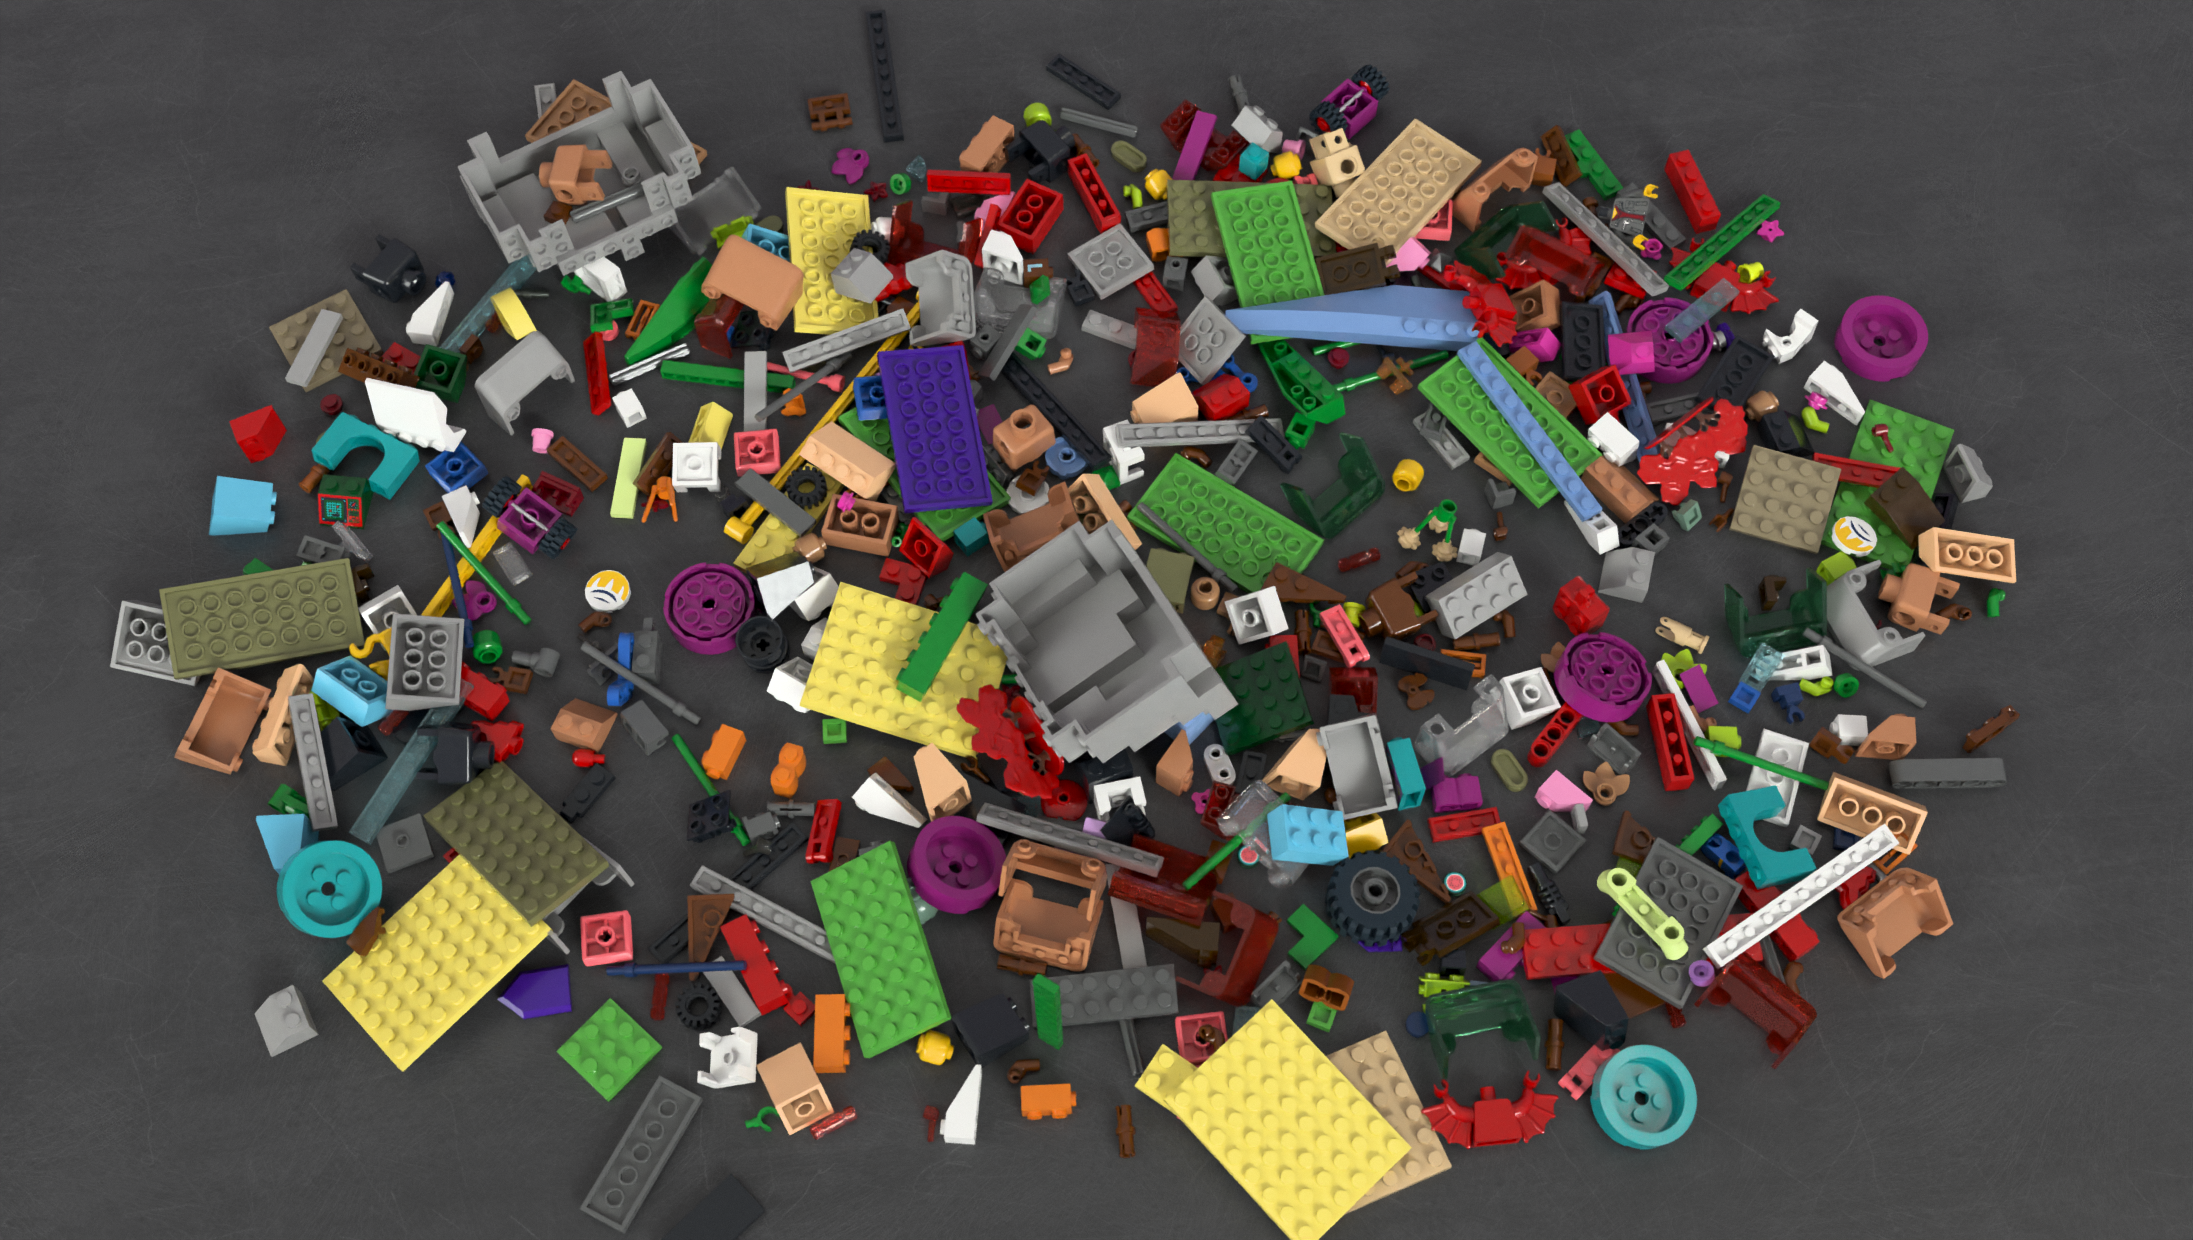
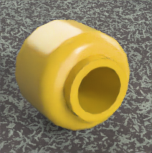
[1270,151,1302,180]
[1145,169,1173,200]
[1392,459,1424,492]
[916,1030,954,1065]

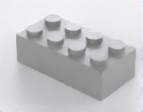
[1425,552,1528,639]

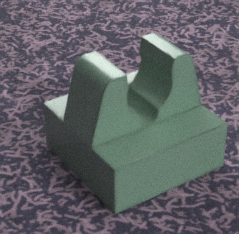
[1672,499,1702,531]

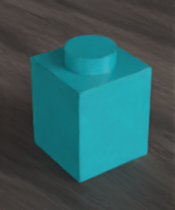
[1239,142,1269,181]
[953,517,989,557]

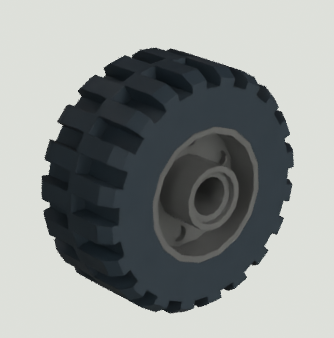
[1325,850,1420,947]

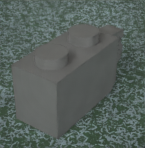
[632,618,662,684]

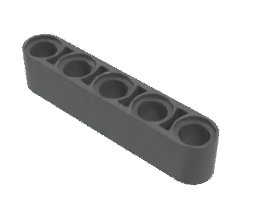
[1888,758,2007,789]

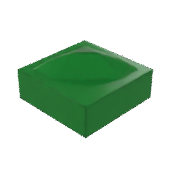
[1030,275,1050,305]
[1092,465,1120,490]

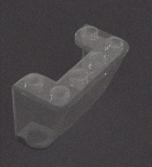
[1414,674,1509,777]
[1216,780,1309,889]

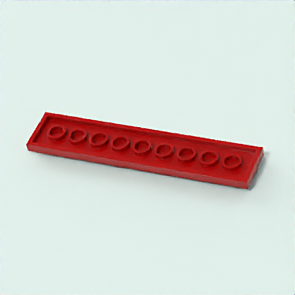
[1522,913,1763,980]

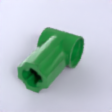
[268,784,310,820]

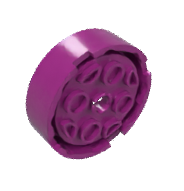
[1834,295,1928,382]
[1625,297,1714,384]
[663,562,757,655]
[1554,632,1652,722]
[907,816,1006,914]

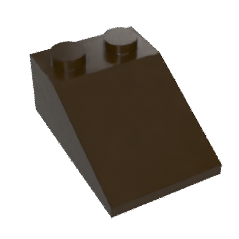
[1864,467,1945,550]
[1146,917,1220,968]

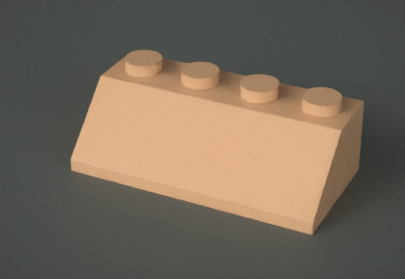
[799,421,896,502]
[1068,474,1142,550]
[1918,527,2016,583]
[252,664,314,766]
[1817,772,1928,855]

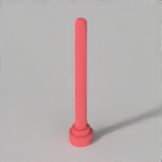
[767,362,845,393]

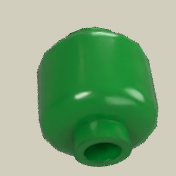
[471,630,503,664]

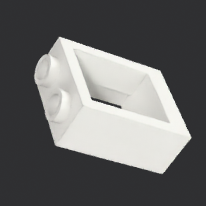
[574,257,627,302]

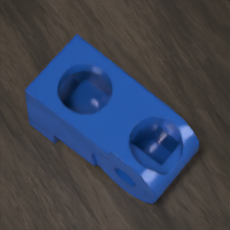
[1701,833,1746,880]

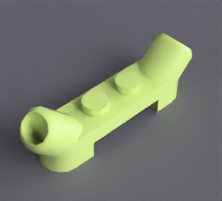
[1597,868,1689,960]

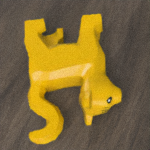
[349,627,392,681]

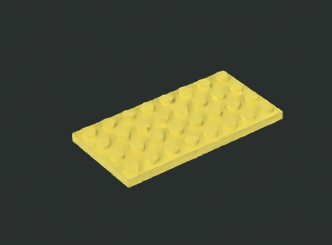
[785,187,878,335]

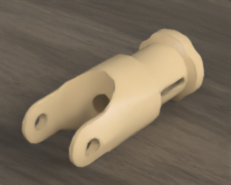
[1655,617,1709,654]

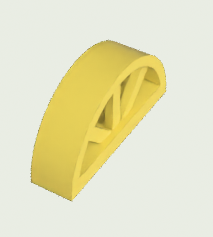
[490,287,537,340]

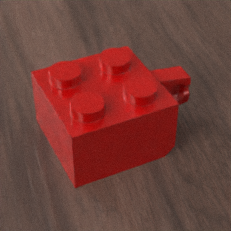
[1568,364,1631,425]
[1552,576,1610,636]

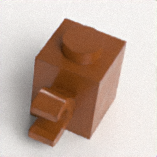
[1531,148,1557,187]
[1506,346,1542,386]

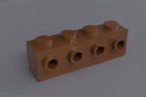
[338,347,419,388]

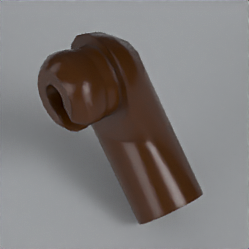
[1614,294,1643,316]
[1180,445,1213,469]
[1395,561,1429,579]
[1935,603,1972,621]
[578,612,612,633]

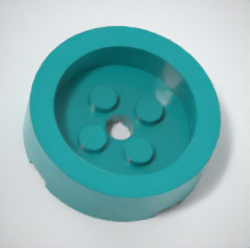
[277,840,382,938]
[1590,1045,1697,1150]

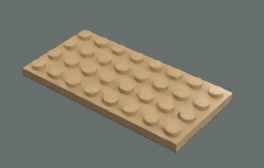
[1315,119,1482,267]

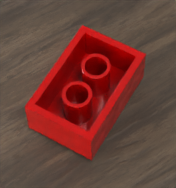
[996,179,1064,255]

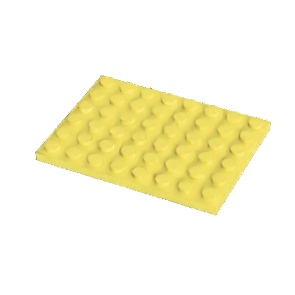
[800,582,1007,760]
[322,854,553,1072]
[1164,999,1412,1240]

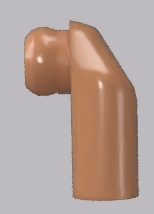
[1047,348,1073,375]
[1689,705,1717,732]

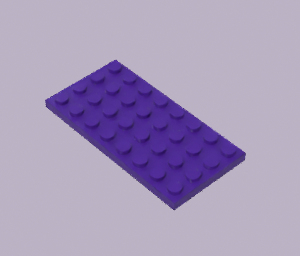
[877,345,993,513]

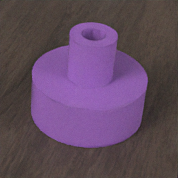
[1689,960,1715,987]

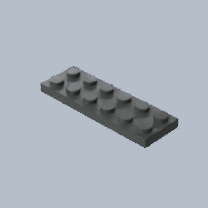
[1030,964,1179,1029]
[580,1075,703,1234]

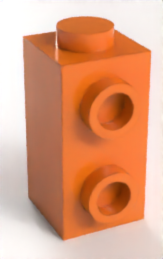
[702,724,746,780]
[1021,1084,1076,1120]

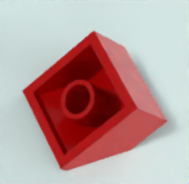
[1191,374,1250,421]
[229,405,287,464]
[899,517,954,578]

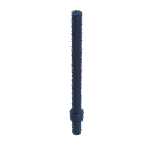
[440,532,474,648]
[606,960,747,977]

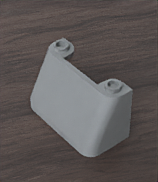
[905,250,976,347]
[1316,713,1398,820]

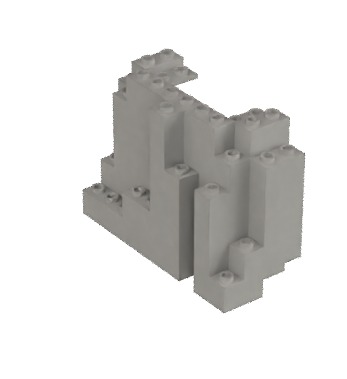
[457,71,702,276]
[976,519,1238,763]

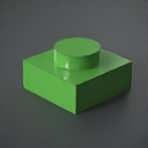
[822,718,847,744]
[1306,1002,1337,1032]

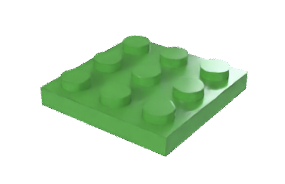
[557,998,662,1102]

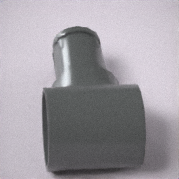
[512,648,560,677]

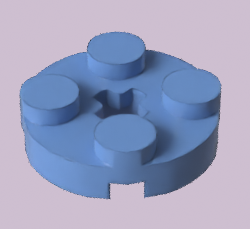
[1045,437,1088,480]

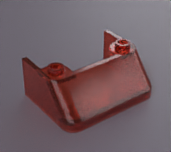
[888,200,983,266]
[1505,225,1605,297]
[694,293,745,359]
[1175,890,1279,1007]
[1694,953,1817,1069]

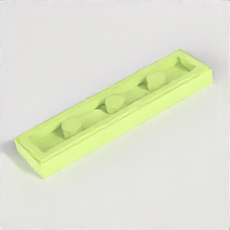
[610,438,647,519]

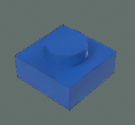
[1728,681,1761,714]

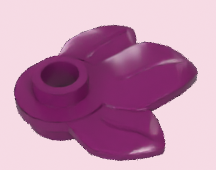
[831,148,869,185]
[452,580,497,621]

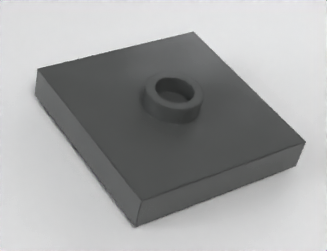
[1519,809,1586,875]
[375,813,435,874]

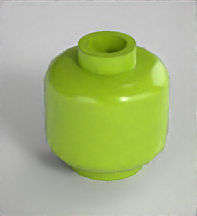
[1023,103,1052,127]

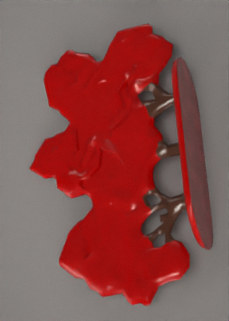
[1637,396,1748,505]
[956,684,1064,799]

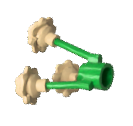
[1397,499,1458,562]

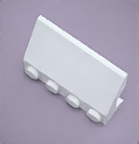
[365,378,467,452]

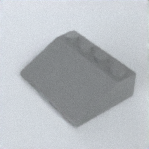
[110,600,200,686]
[385,614,464,711]

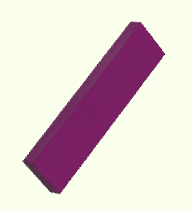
[1172,110,1217,180]

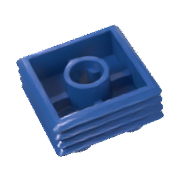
[853,375,888,421]
[425,441,488,493]

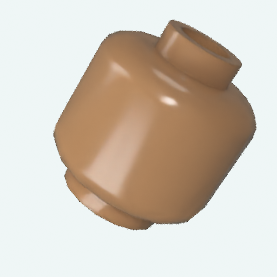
[1745,390,1779,422]
[792,533,827,564]
[1190,577,1220,610]

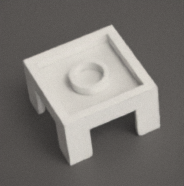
[1103,419,1145,485]
[672,442,721,492]
[1094,777,1146,822]
[697,1027,758,1089]

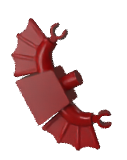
[1492,217,1592,290]
[1669,237,1779,314]
[1444,260,1517,347]
[1421,1070,1559,1149]

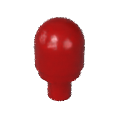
[572,749,605,768]

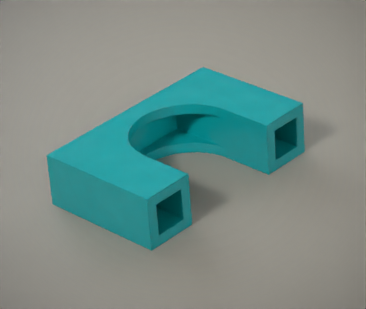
[311,412,420,500]
[1718,785,1817,890]

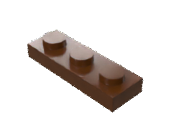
[1540,125,1582,187]
[632,432,683,497]
[546,436,608,492]

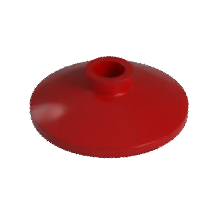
[1041,780,1087,821]

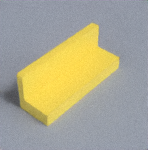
[688,402,733,450]

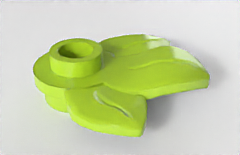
[1661,649,1707,689]

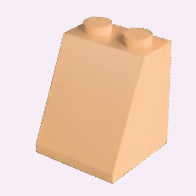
[1130,373,1198,424]
[1260,729,1327,800]
[913,743,972,822]
[756,1042,834,1135]

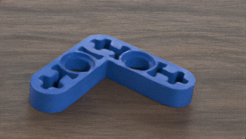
[607,632,634,706]

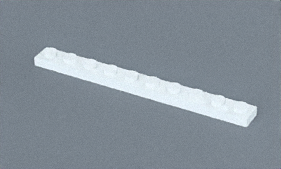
[1703,824,1899,969]

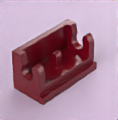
[532,471,584,517]

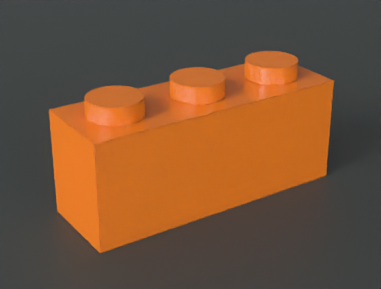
[813,994,851,1073]

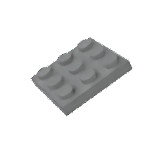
[1067,223,1154,300]
[1166,296,1246,385]

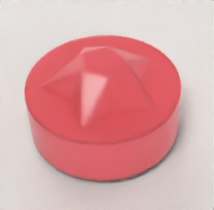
[599,320,619,341]

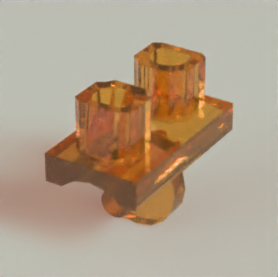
[1376,356,1414,395]
[1201,635,1227,669]

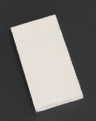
[1746,729,1809,828]

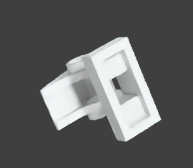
[1762,309,1818,364]

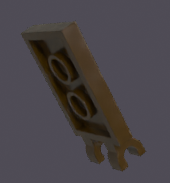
[1315,243,1401,295]
[1401,890,1500,967]

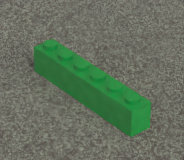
[896,572,988,702]

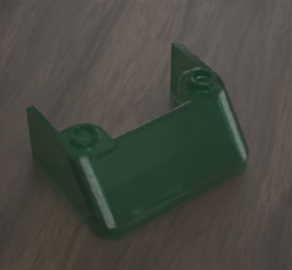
[1454,201,1559,280]
[1280,432,1386,539]
[1724,567,1827,658]
[1425,979,1541,1079]

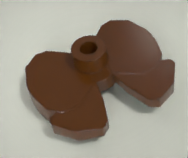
[1397,673,1435,710]

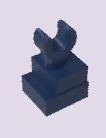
[1771,682,1805,725]

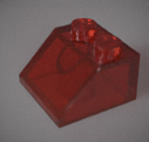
[1329,667,1378,715]

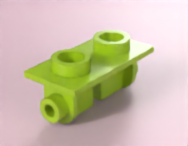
[710,215,754,248]
[309,687,341,731]
[1419,972,1470,1000]

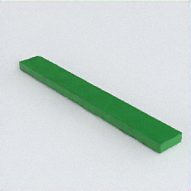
[1664,194,1781,291]
[1033,973,1063,1050]

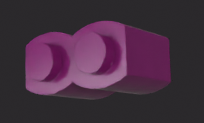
[1430,773,1483,813]

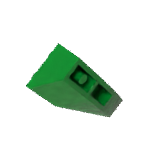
[624,257,726,366]
[1256,339,1346,424]

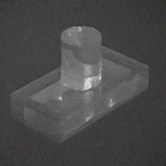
[331,521,373,562]

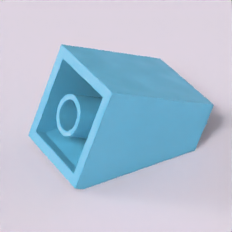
[209,476,277,536]
[256,814,319,874]

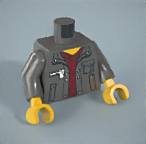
[1598,184,1658,250]

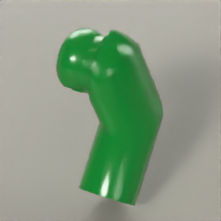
[892,523,909,547]
[1987,588,2005,617]

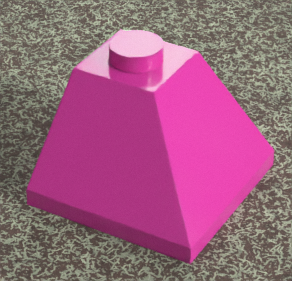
[1608,331,1655,375]

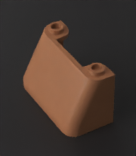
[1450,148,1538,232]
[702,235,804,331]
[983,482,1080,572]
[174,667,271,775]
[1837,868,1953,979]
[993,878,1104,972]

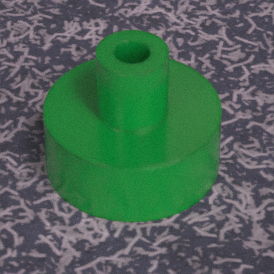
[890,173,911,195]
[1833,673,1859,698]

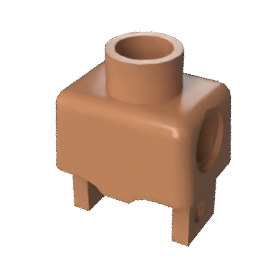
[539,144,613,206]
[993,404,1056,472]
[1878,563,1960,635]

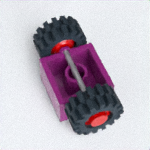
[1309,64,1389,140]
[482,475,578,559]

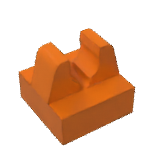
[781,388,806,417]

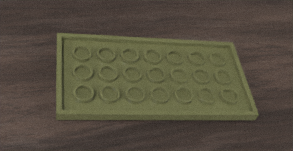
[1166,180,1336,260]
[159,558,365,680]
[424,761,609,927]

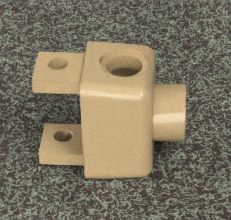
[1309,128,1365,198]

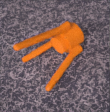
[641,476,678,523]

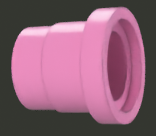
[1282,139,1306,161]
[531,428,554,453]

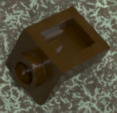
[352,563,374,603]
[1758,575,1787,611]

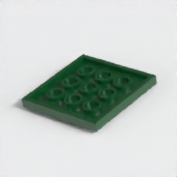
[1215,641,1314,756]

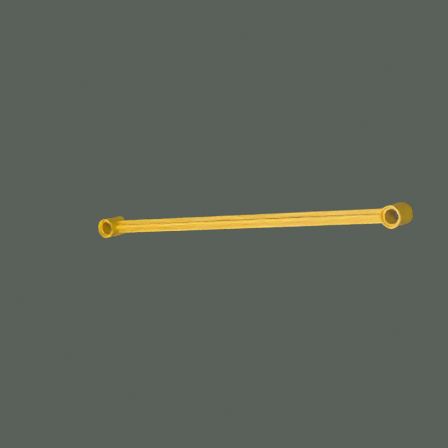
[724,290,920,544]

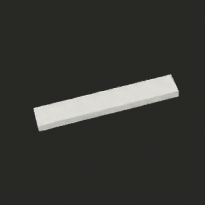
[1652,660,1727,791]

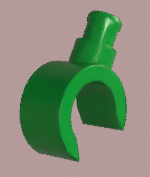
[561,274,592,295]
[1879,562,1908,579]
[1309,601,1330,628]
[745,1106,781,1131]

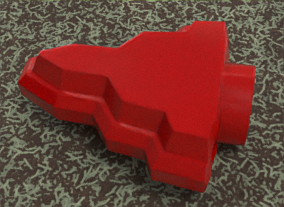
[874,262,914,302]
[471,720,524,763]
[1834,866,1876,910]

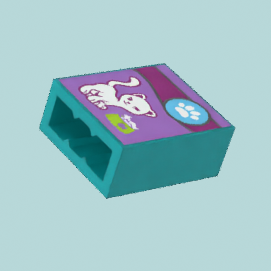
[1385,737,1426,811]

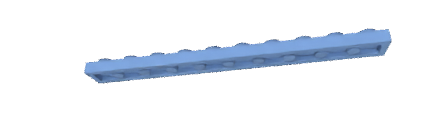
[1588,291,1660,485]
[1457,341,1603,522]

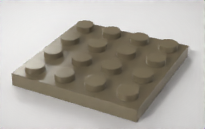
[269,289,384,392]
[1729,445,1841,554]

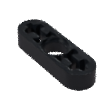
[1618,502,1668,549]

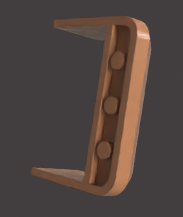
[998,839,1107,921]

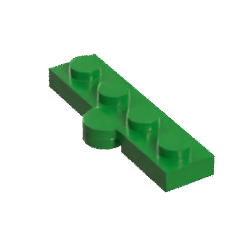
[1565,129,1623,201]

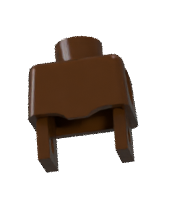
[1358,572,1438,640]

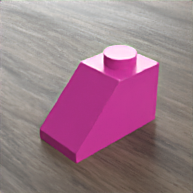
[1509,327,1561,362]

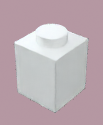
[612,388,647,428]
[1456,528,1486,566]
[1829,714,1868,746]

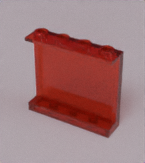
[1108,833,1218,926]

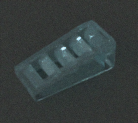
[1738,643,1785,692]

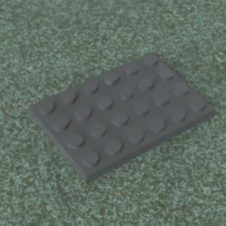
[1593,837,1743,1009]

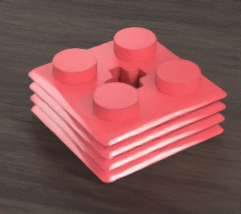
[1415,199,1453,241]
[734,429,781,477]
[580,910,633,966]
[1175,1011,1228,1065]

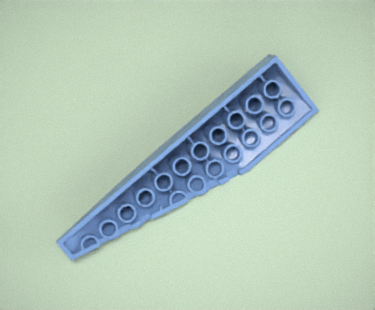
[1225,285,1483,351]

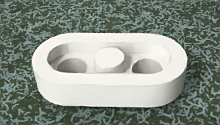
[1204,744,1236,789]

